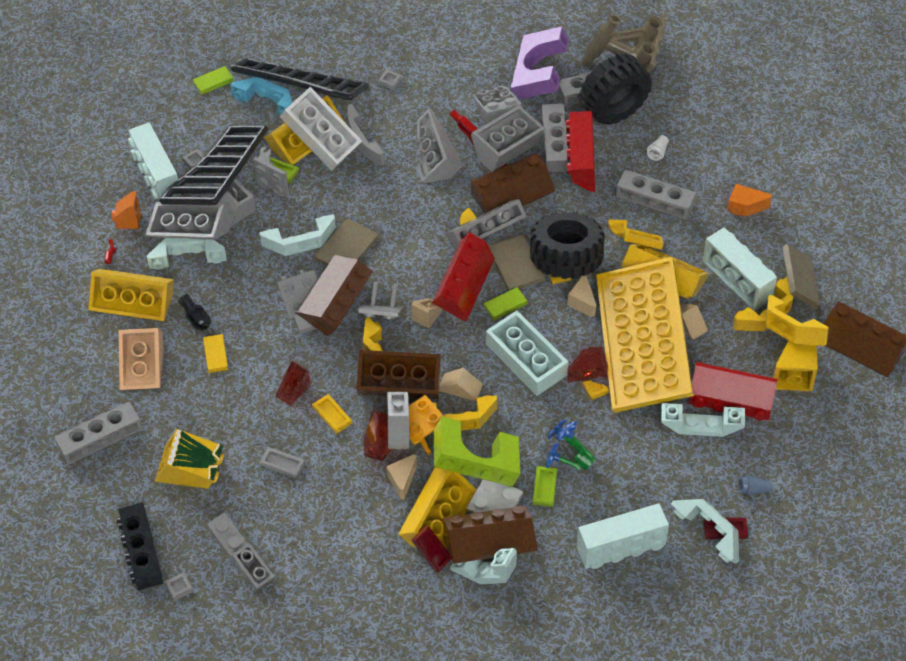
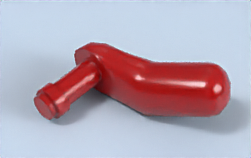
[104,239,117,264]

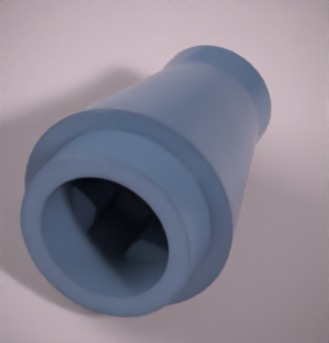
[738,475,771,496]

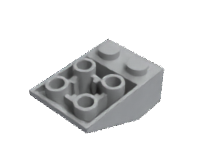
[472,86,522,125]
[204,178,256,228]

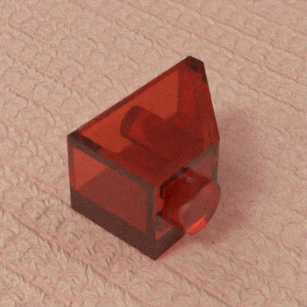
[567,347,608,383]
[363,410,392,461]

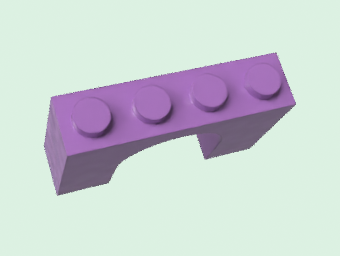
[511,27,569,99]

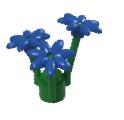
[546,420,596,471]

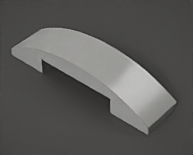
[348,104,385,166]

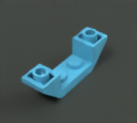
[231,77,293,116]

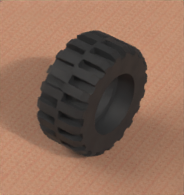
[580,53,652,125]
[530,211,605,279]

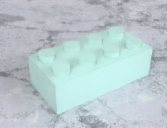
[128,122,182,202]
[703,228,777,311]
[486,310,569,396]
[577,503,669,569]

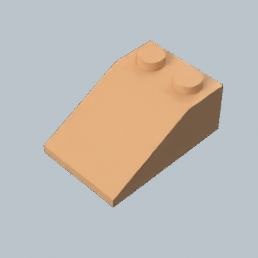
[118,328,164,390]

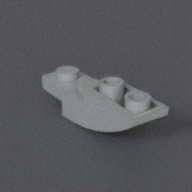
[207,512,275,590]

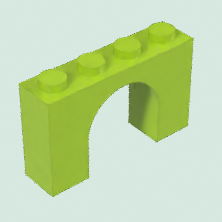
[434,416,520,487]

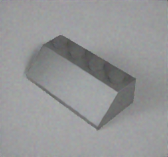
[471,105,545,172]
[146,202,233,239]

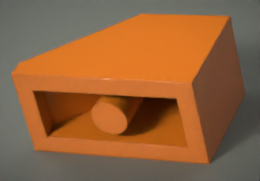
[727,184,772,217]
[111,191,142,229]

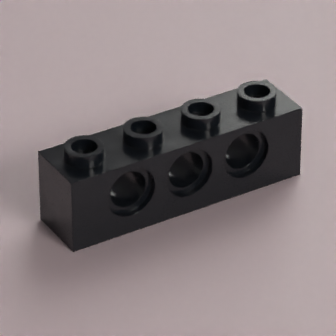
[116,502,164,590]

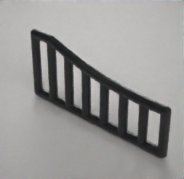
[231,58,369,101]
[160,125,268,205]

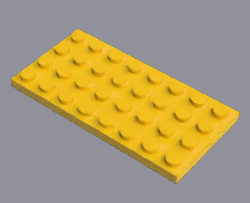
[596,257,694,413]

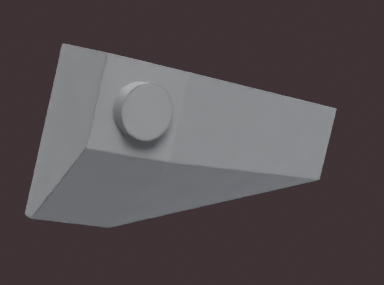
[417,108,463,184]

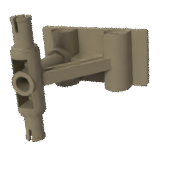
[581,12,667,73]

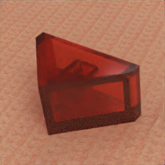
[275,361,311,406]

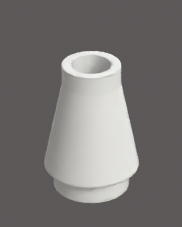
[647,135,669,161]

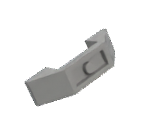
[387,392,409,450]

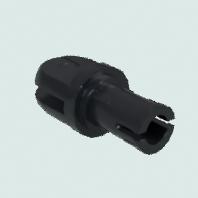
[178,294,211,331]

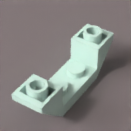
[259,214,336,256]
[147,238,227,270]
[661,403,745,437]
[671,499,739,564]
[450,548,517,584]

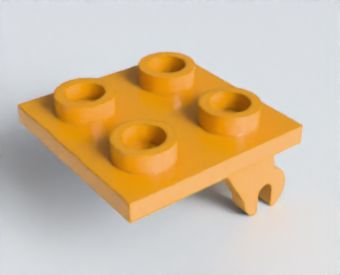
[409,395,444,455]

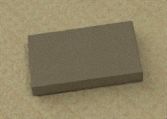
[314,218,379,266]
[488,235,545,291]
[782,244,821,308]

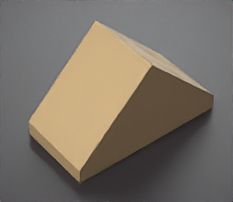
[567,275,597,317]
[412,298,443,328]
[681,304,708,340]
[440,367,483,401]
[386,455,417,500]

